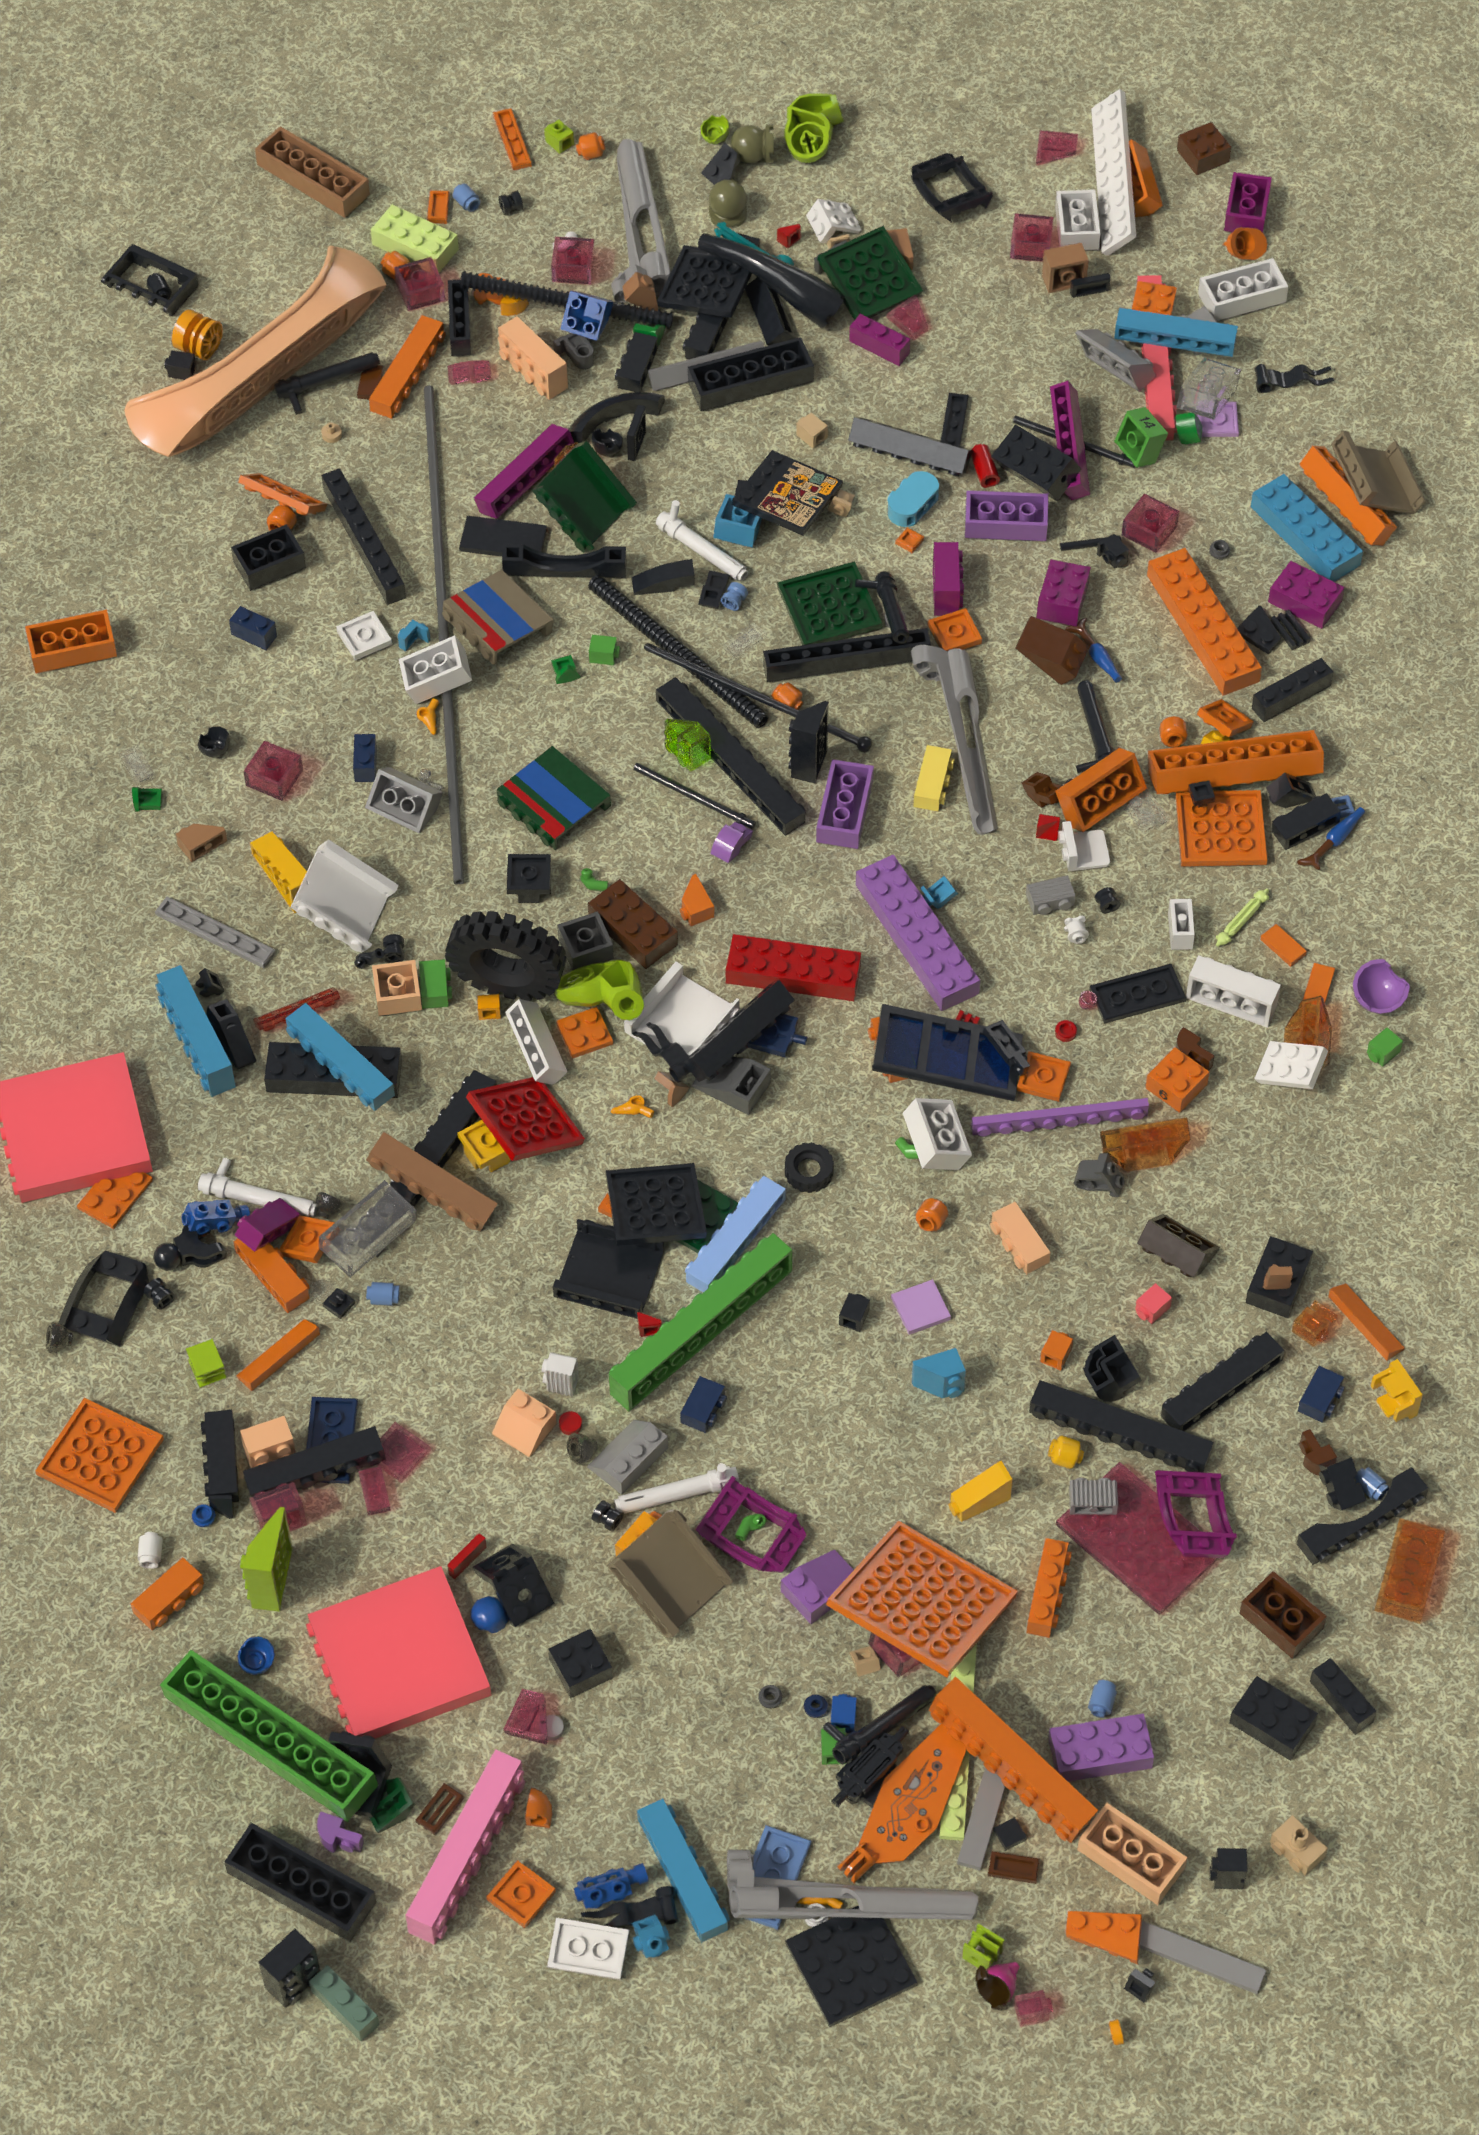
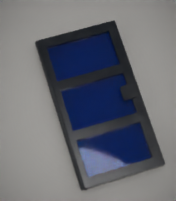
[872,1004,1023,1101]

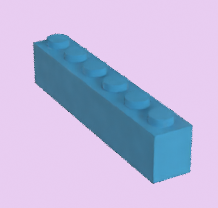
[1114,308,1238,357]
[286,1003,395,1111]
[637,1799,730,1943]

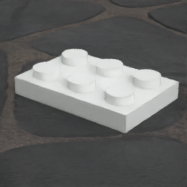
[1255,1041,1328,1089]
[547,1918,629,1980]

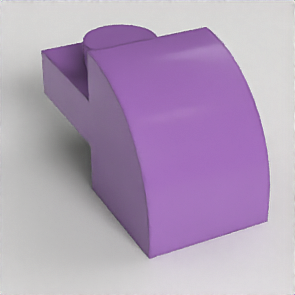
[710,822,753,863]
[317,1812,364,1853]

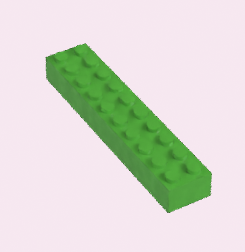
[609,1233,792,1412]
[160,1650,378,1822]

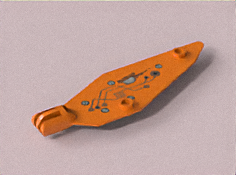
[837,1723,967,1884]

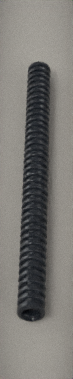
[588,574,769,728]

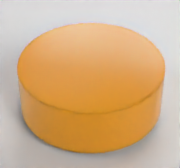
[1109,2019,1124,2046]

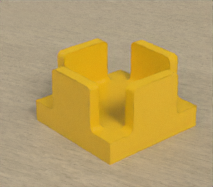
[457,1120,510,1172]
[1371,1359,1423,1422]

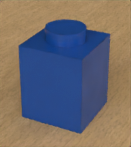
[831,1694,857,1733]

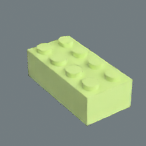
[371,204,459,275]

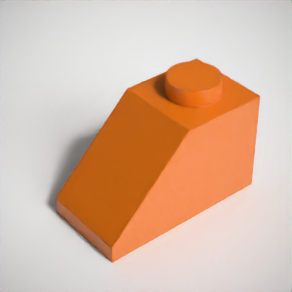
[680,874,714,926]

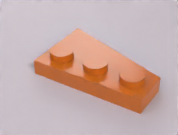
[1066,1911,1142,1965]

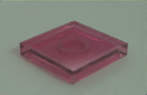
[377,1422,431,1483]

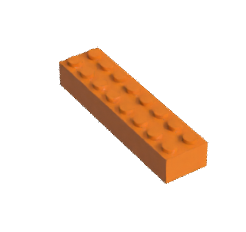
[1147,548,1262,696]
[1148,730,1324,794]
[929,1676,1098,1843]

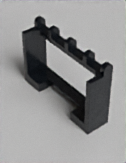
[101,244,199,317]

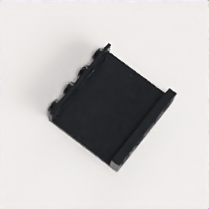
[553,1219,664,1319]

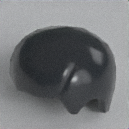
[592,428,623,456]
[198,727,230,758]

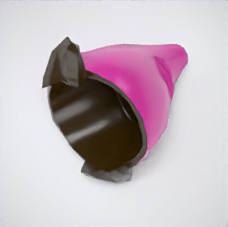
[975,1962,1020,2011]

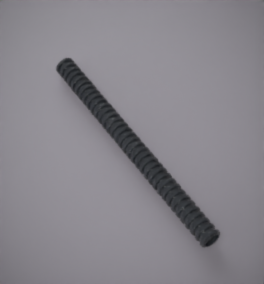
[460,271,674,330]

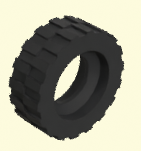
[785,1142,834,1193]

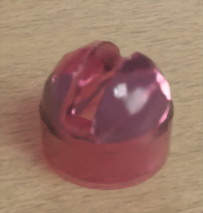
[1078,990,1097,1010]

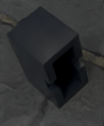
[1319,1455,1367,1511]
[1209,1848,1248,1890]

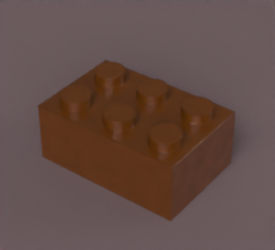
[1239,1571,1327,1659]

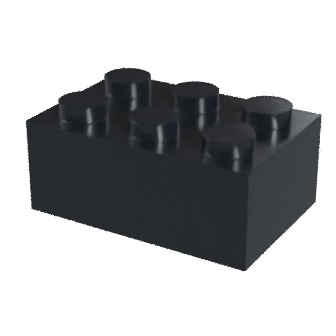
[231,524,306,591]
[1245,1236,1313,1318]
[1229,1676,1318,1761]
[258,1928,321,2008]

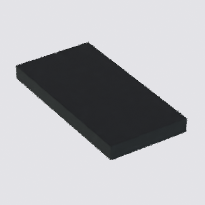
[459,515,547,557]
[1089,964,1187,1024]

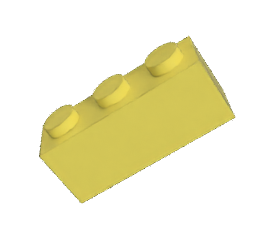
[914,745,955,811]

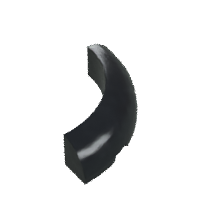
[568,392,665,445]

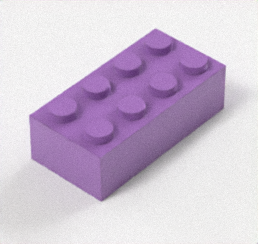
[965,491,1048,541]
[816,759,874,849]
[1048,1713,1154,1782]

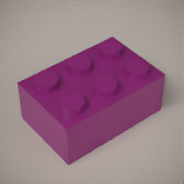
[1224,172,1272,232]
[932,542,964,616]
[1036,559,1091,626]
[1268,561,1345,629]

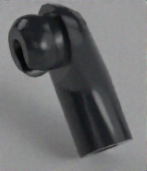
[354,948,384,969]

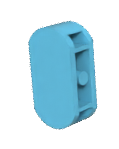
[887,471,939,527]

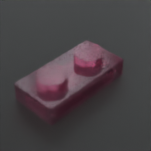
[358,1466,391,1516]

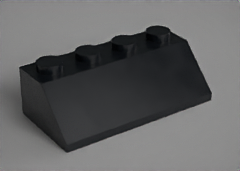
[788,701,829,784]

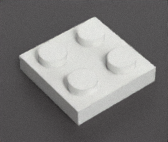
[336,611,392,660]

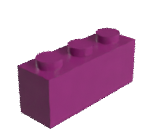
[849,314,911,366]
[235,1198,300,1252]

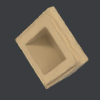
[827,234,850,249]
[849,1646,881,1677]

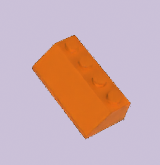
[1129,139,1163,218]

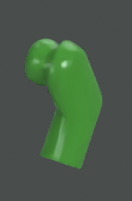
[580,868,608,891]
[895,1137,919,1159]
[735,1514,767,1541]

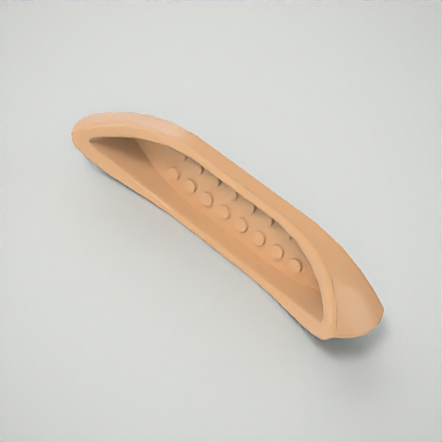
[125,246,387,457]

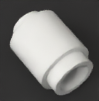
[137,1532,163,1569]

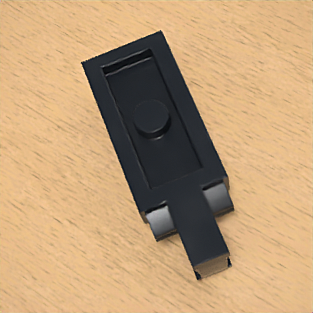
[983,1020,1030,1076]

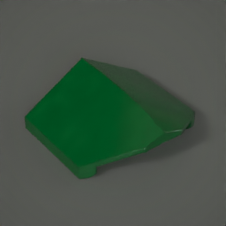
[369,1777,415,1833]

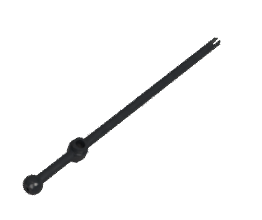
[644,643,872,753]

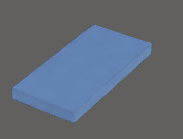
[745,1825,811,1930]

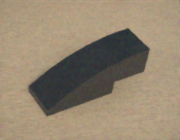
[632,559,695,595]

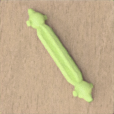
[1216,889,1269,947]

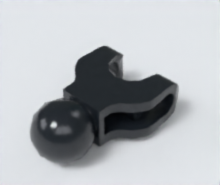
[153,1225,227,1271]

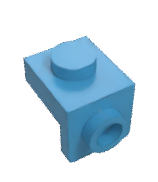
[398,619,430,651]
[920,876,958,909]

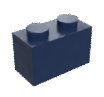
[229,606,277,650]
[353,734,377,782]
[1298,1366,1345,1423]
[680,1376,727,1433]

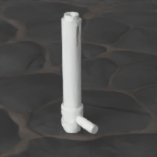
[656,500,748,581]
[198,1158,318,1217]
[614,1463,740,1514]

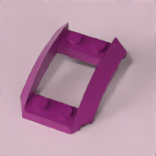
[1155,1470,1237,1558]
[695,1476,807,1573]

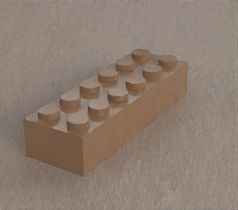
[255,126,370,218]

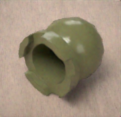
[730,124,774,164]
[709,179,747,227]

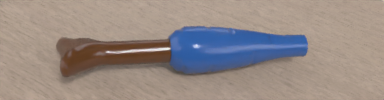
[1065,618,1122,683]
[1297,807,1365,870]

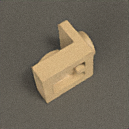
[827,489,854,517]

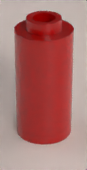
[971,444,1000,488]

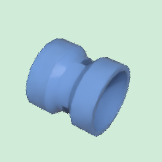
[721,582,748,611]

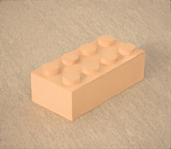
[498,316,568,400]
[1077,1803,1188,1905]

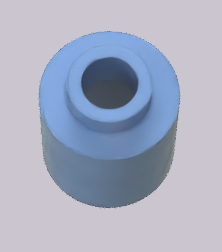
[453,184,480,212]
[366,1282,400,1306]
[1354,1467,1389,1501]
[1088,1680,1117,1718]

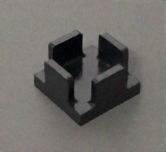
[506,854,551,903]

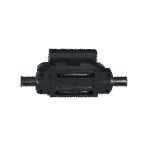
[831,1726,909,1808]

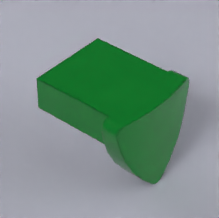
[633,323,665,346]
[551,655,581,684]
[132,787,162,812]

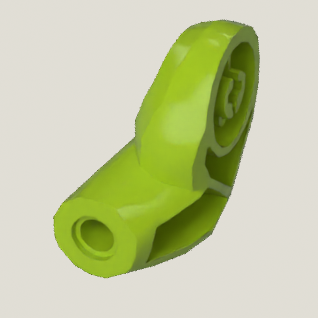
[784,93,844,163]
[554,960,644,1020]

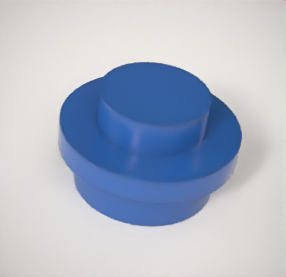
[192,1504,215,1527]

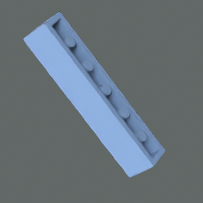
[685,1176,786,1292]

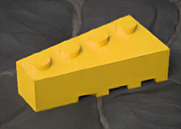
[250,831,307,913]

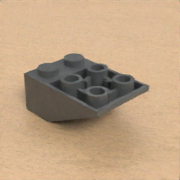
[692,1056,771,1115]

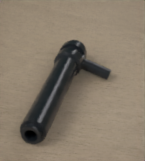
[274,352,380,415]
[855,571,909,644]
[1076,680,1115,773]
[823,1685,937,1764]

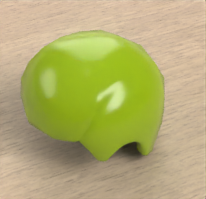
[700,115,729,144]

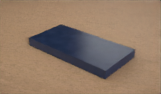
[306,1397,358,1484]

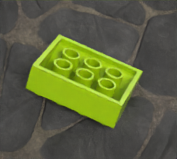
[240,1507,293,1612]

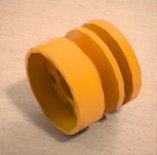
[171,309,223,360]

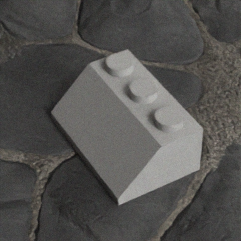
[365,767,443,833]
[587,1420,668,1495]

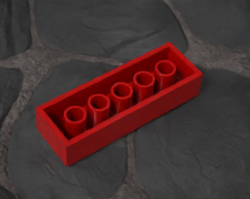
[725,934,861,1002]

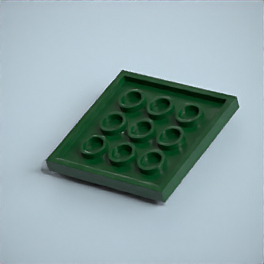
[817,226,923,320]
[777,561,882,645]

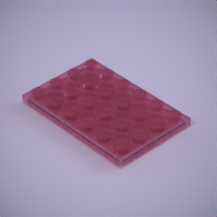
[1056,1462,1219,1615]

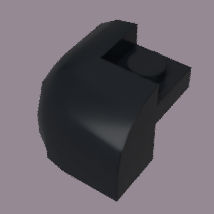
[1083,1335,1142,1402]

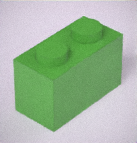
[419,959,452,1009]

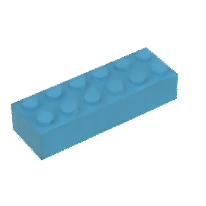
[1251,474,1363,582]
[155,965,236,1097]

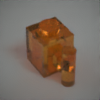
[1292,1300,1338,1347]

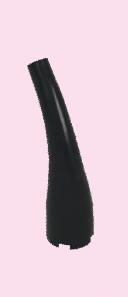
[698,233,845,329]

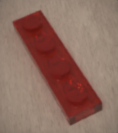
[253,987,340,1031]

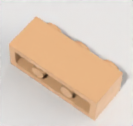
[990,1202,1051,1274]

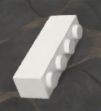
[505,999,567,1085]

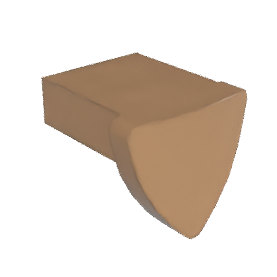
[654,1071,690,1107]
[1263,1264,1293,1289]

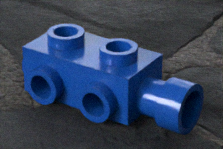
[181,1200,250,1234]
[574,1863,649,1909]

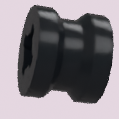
[1095,887,1121,914]

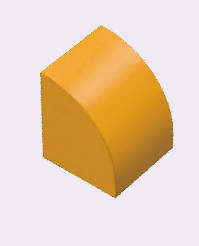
[500,295,529,316]
[477,994,501,1020]

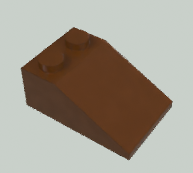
[1015,616,1090,685]

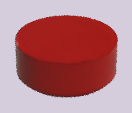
[1055,1020,1077,1042]
[559,1411,582,1435]

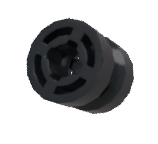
[498,191,523,215]
[383,934,404,963]
[144,1278,175,1310]
[591,1500,624,1532]

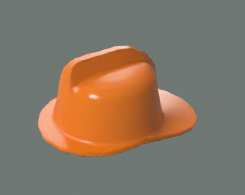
[1223,227,1267,260]

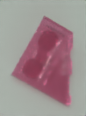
[1036,130,1078,165]
[887,295,928,341]
[503,1689,548,1745]

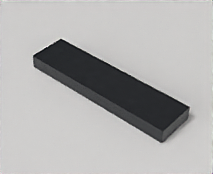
[941,393,969,446]

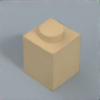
[796,413,828,449]

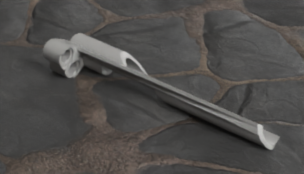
[611,139,671,303]
[911,645,998,835]
[727,1849,978,1920]

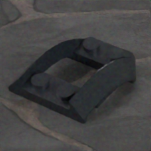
[911,153,993,223]
[57,1250,149,1347]

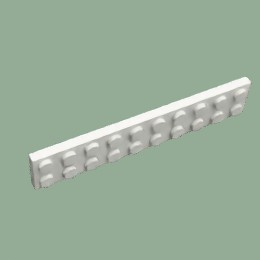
[1091,89,1136,256]

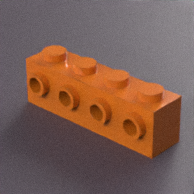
[1026,1538,1072,1638]

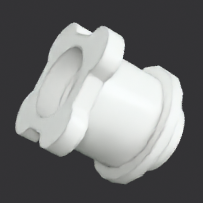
[1064,916,1089,944]

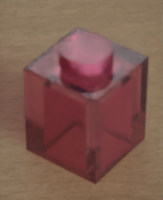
[1014,1990,1053,2027]

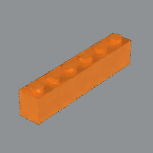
[369,315,446,419]
[1299,446,1397,546]

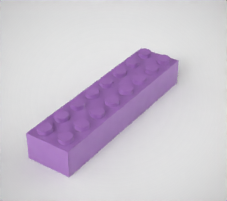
[856,854,980,1011]

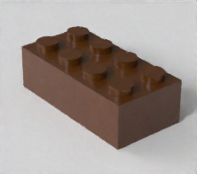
[588,879,678,969]

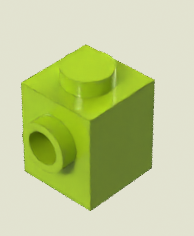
[544,119,574,154]

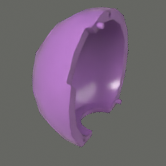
[1353,959,1410,1014]

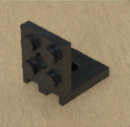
[473,1543,555,1627]
[328,1731,392,1818]

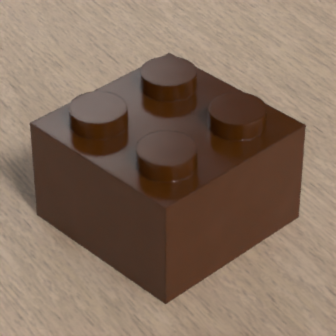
[1177,122,1231,176]

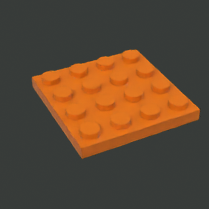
[1175,790,1267,866]
[35,1398,164,1513]

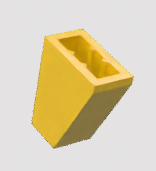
[949,1460,1013,1522]

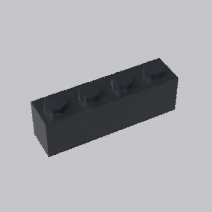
[448,280,471,356]
[1252,658,1334,722]
[201,1409,239,1502]

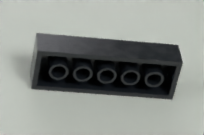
[688,337,814,412]
[264,1042,402,1098]
[224,1822,377,1942]

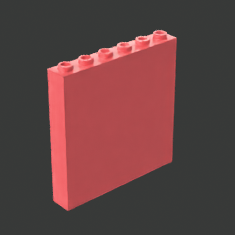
[0,1052,153,1203]
[305,1566,491,1739]

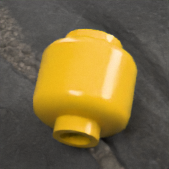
[1048,1435,1084,1469]

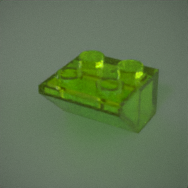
[664,719,711,772]

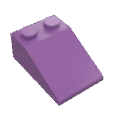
[781,1549,853,1624]

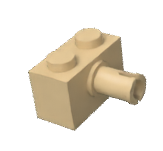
[1270,1815,1328,1876]

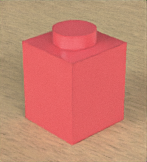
[1135,1283,1172,1324]

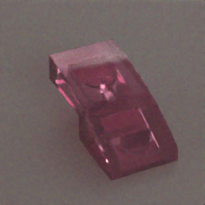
[448,360,491,385]

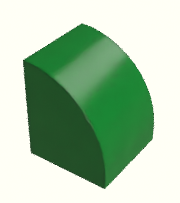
[1176,412,1203,444]

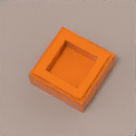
[895,527,924,553]

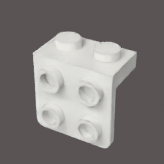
[806,199,861,244]
[1058,821,1110,871]

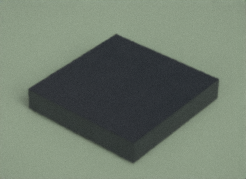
[627,405,646,461]

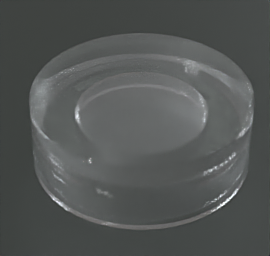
[310,1280,334,1302]

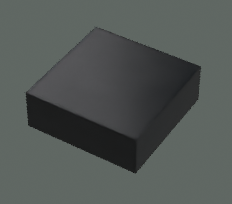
[993,1817,1027,1851]

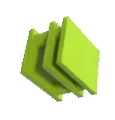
[186,1339,227,1388]
[962,1923,1005,1969]

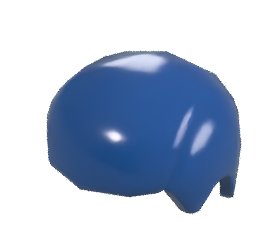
[470,1596,508,1633]
[237,1636,275,1675]

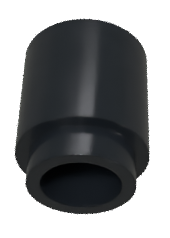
[146,273,172,300]

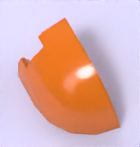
[525,1788,552,1828]

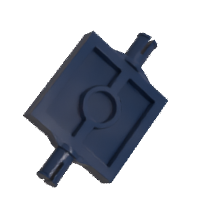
[746,1014,808,1058]

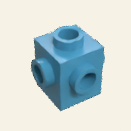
[632,1915,670,1958]

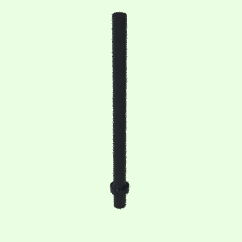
[1013,415,1135,468]
[633,763,756,829]

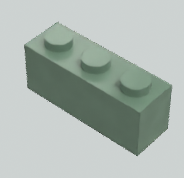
[309,1965,379,2042]

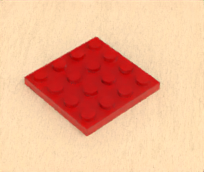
[466,1077,585,1161]

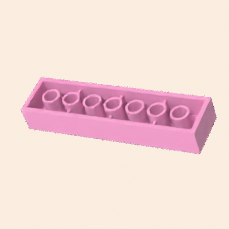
[405,1749,525,1945]

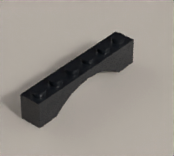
[502,544,627,578]
[1297,1467,1429,1565]

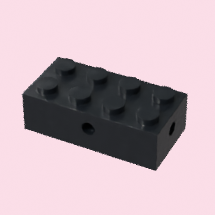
[991,424,1081,501]

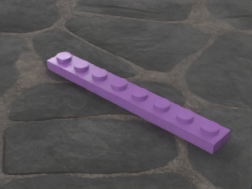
[971,1098,1149,1137]

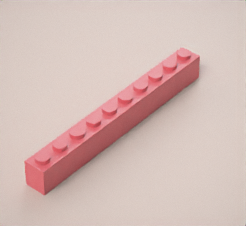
[1136,275,1177,440]

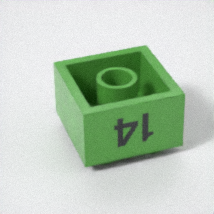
[1114,407,1168,468]

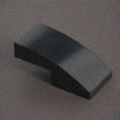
[698,570,730,609]

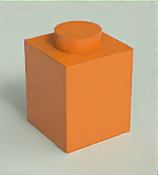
[1040,1330,1073,1371]

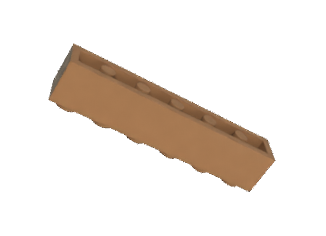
[366,1132,498,1231]

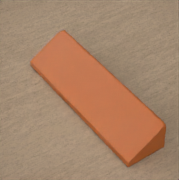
[1328,1283,1405,1361]
[236,1319,320,1391]

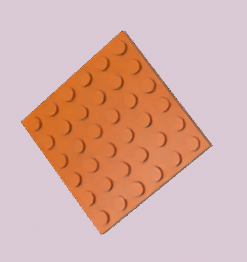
[826,1521,1018,1678]

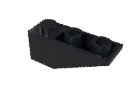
[206,999,257,1069]

